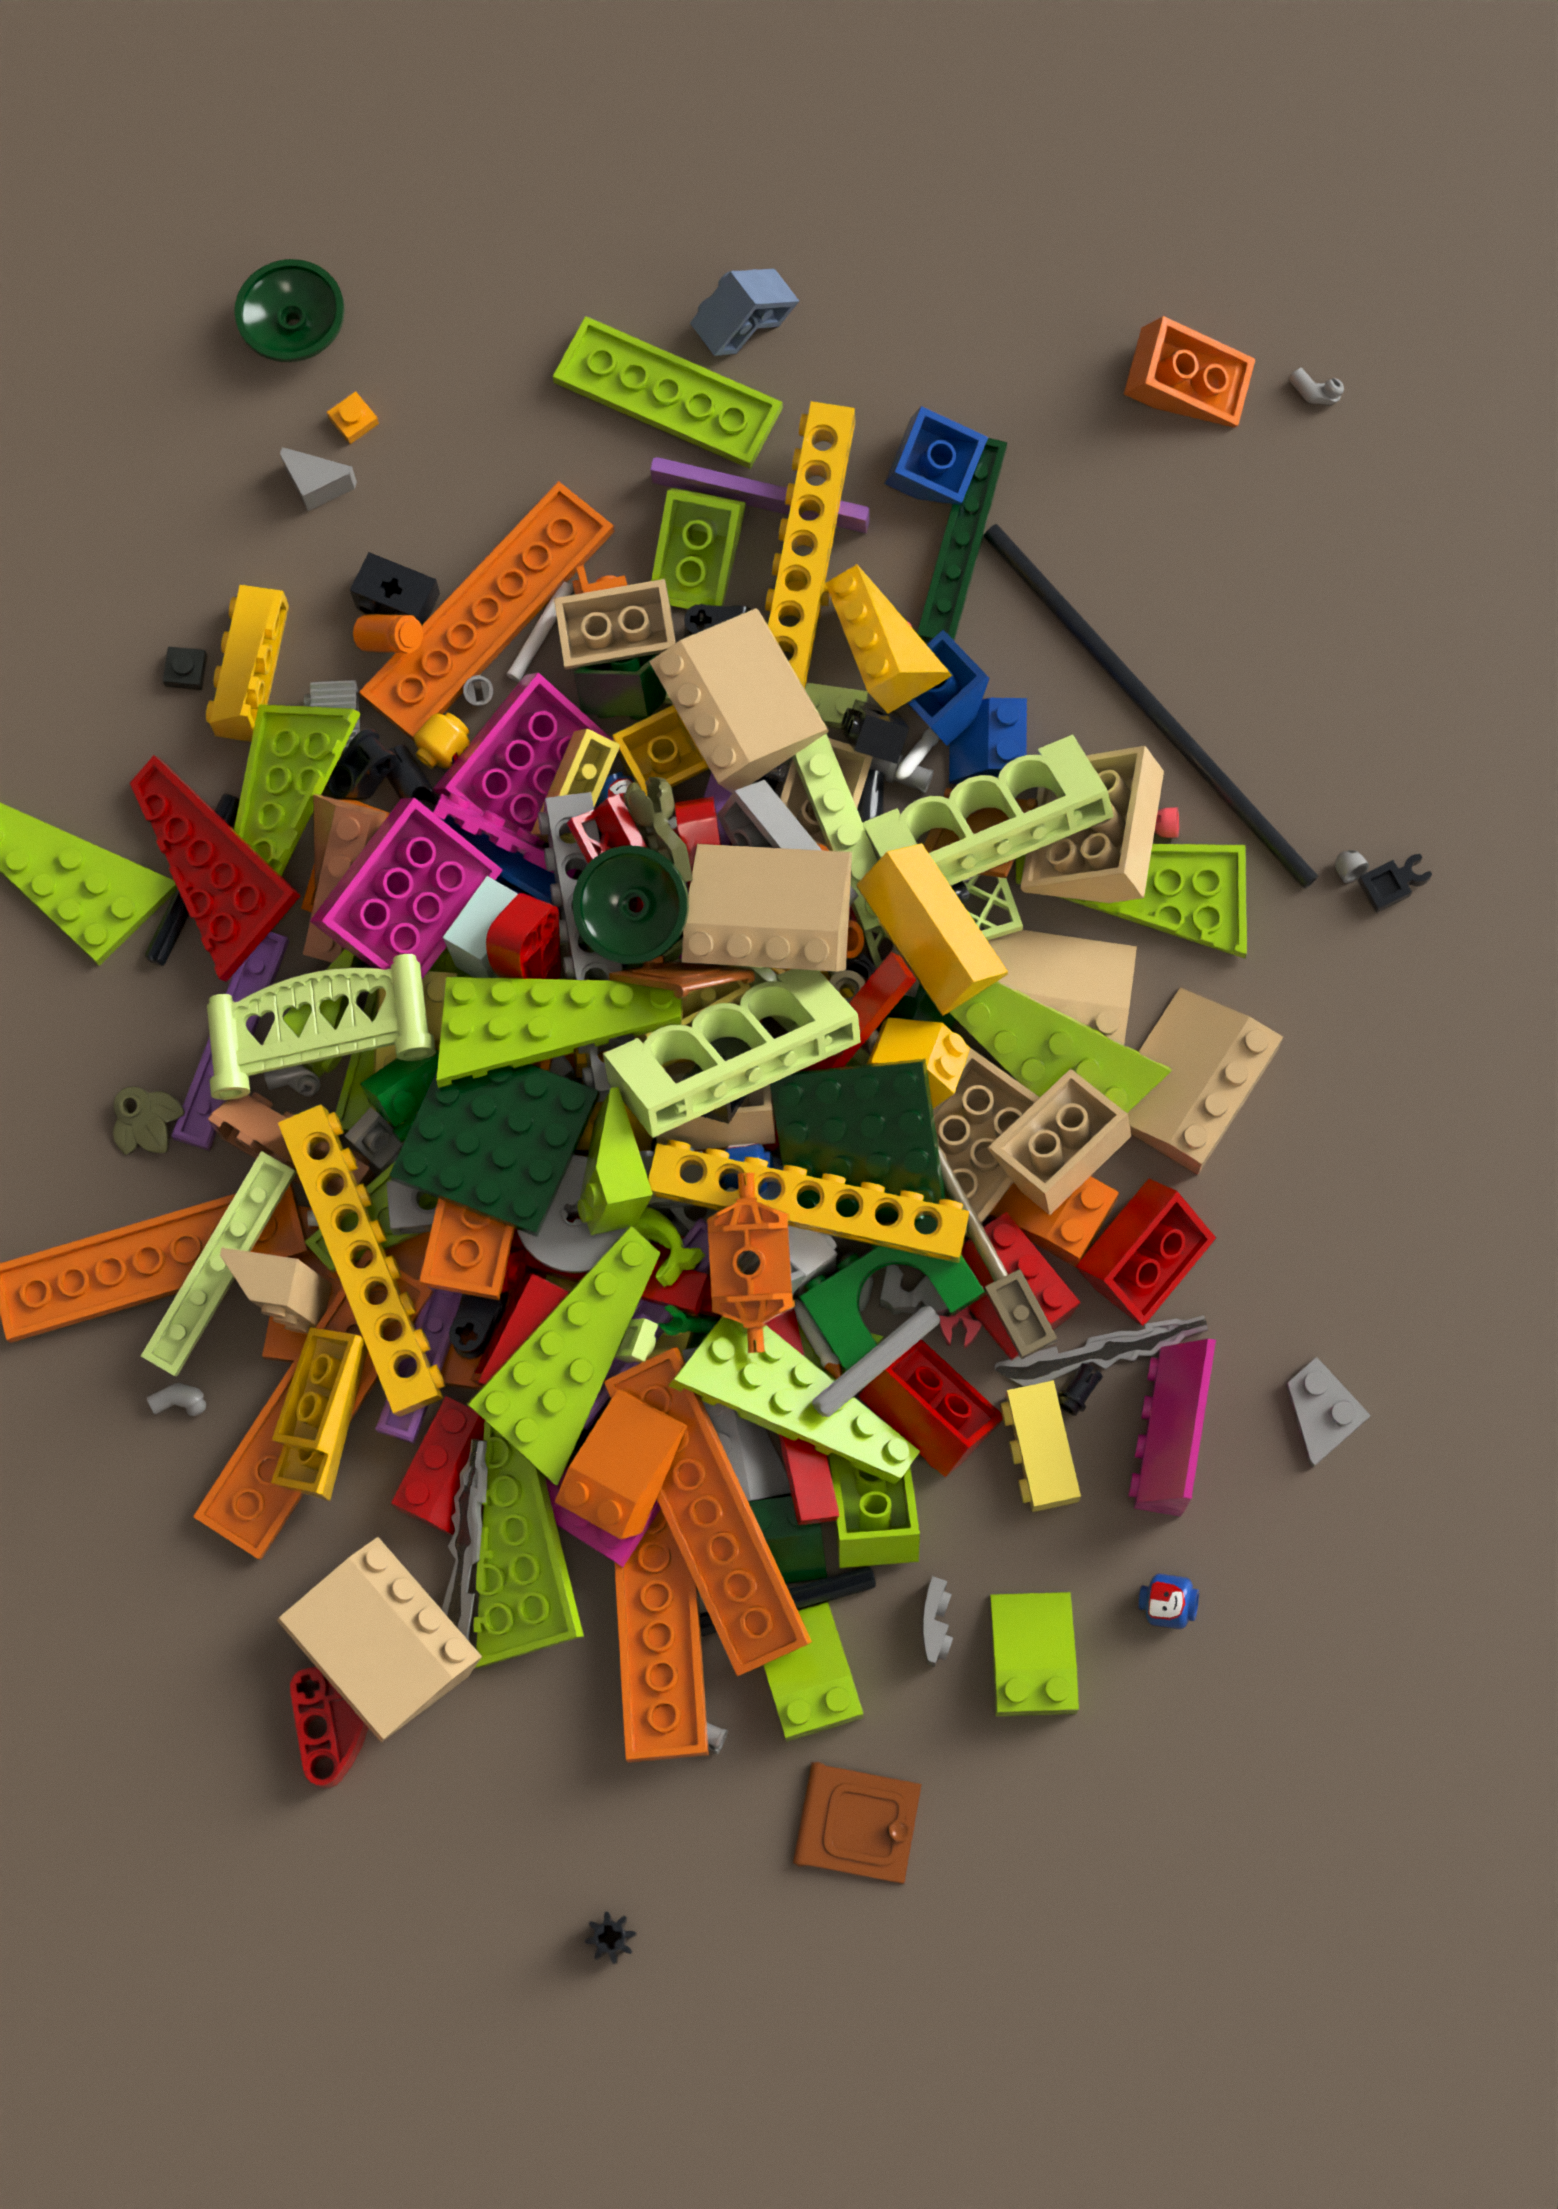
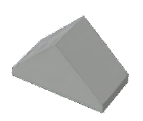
[280,447,357,511]

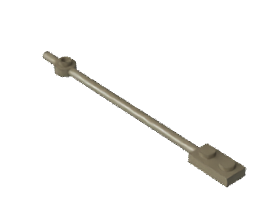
[827,970,1058,1360]

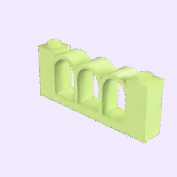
[863,734,1114,886]
[603,969,861,1138]

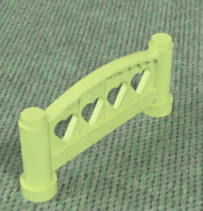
[207,954,436,1100]

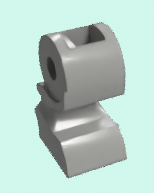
[880,1265,950,1316]

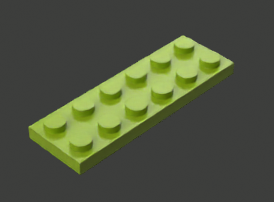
[553,316,783,469]

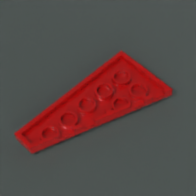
[130,755,301,982]

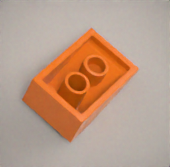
[1124,316,1255,428]
[988,1176,1119,1268]
[554,1389,687,1539]

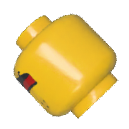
[414,712,470,769]

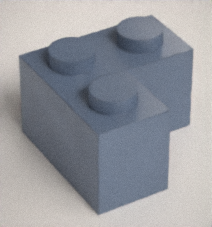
[690,269,799,356]

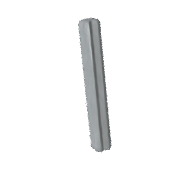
[812,1306,940,1417]

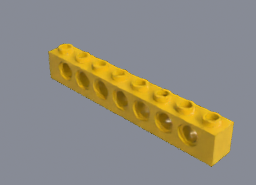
[765,401,855,689]
[278,1104,445,1417]
[648,1140,970,1263]

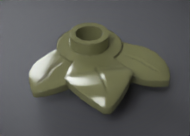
[113,1086,185,1155]

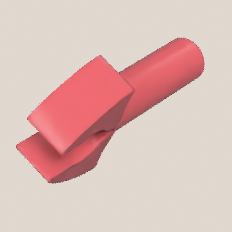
[939,1307,982,1348]

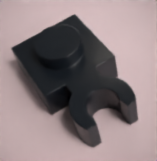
[1358,854,1432,913]

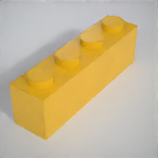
[825,564,953,714]
[206,585,289,742]

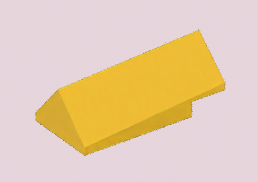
[856,843,1008,1016]
[271,1327,368,1502]

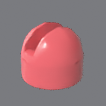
[1154,807,1179,838]

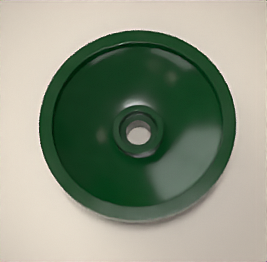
[234,259,345,362]
[572,845,689,964]

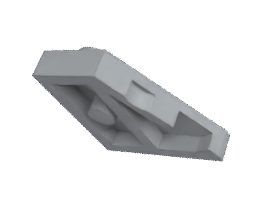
[1286,1357,1371,1468]

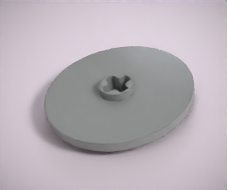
[516,1156,627,1273]

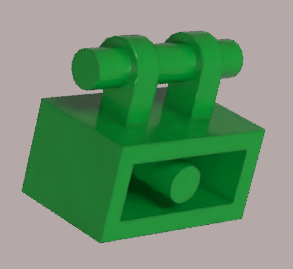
[360,1048,439,1143]

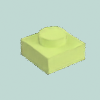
[615,1318,658,1363]

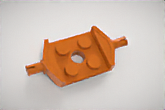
[707,1173,795,1353]

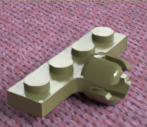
[623,777,693,882]

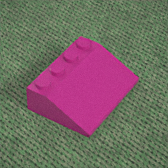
[433,672,613,846]
[310,797,503,979]
[1128,1339,1216,1517]

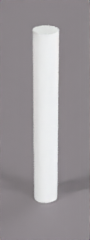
[507,582,574,682]

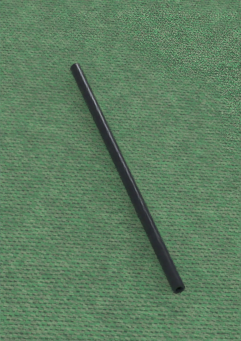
[983,524,1319,889]

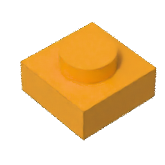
[327,391,379,444]

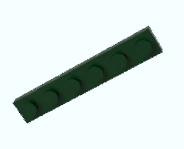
[917,438,1008,643]

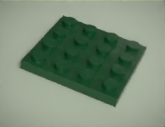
[770,1059,946,1222]
[389,1064,600,1237]

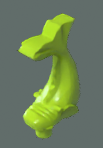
[633,1207,706,1287]

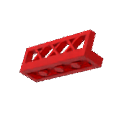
[567,794,683,945]

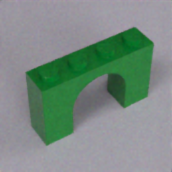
[799,1215,986,1371]

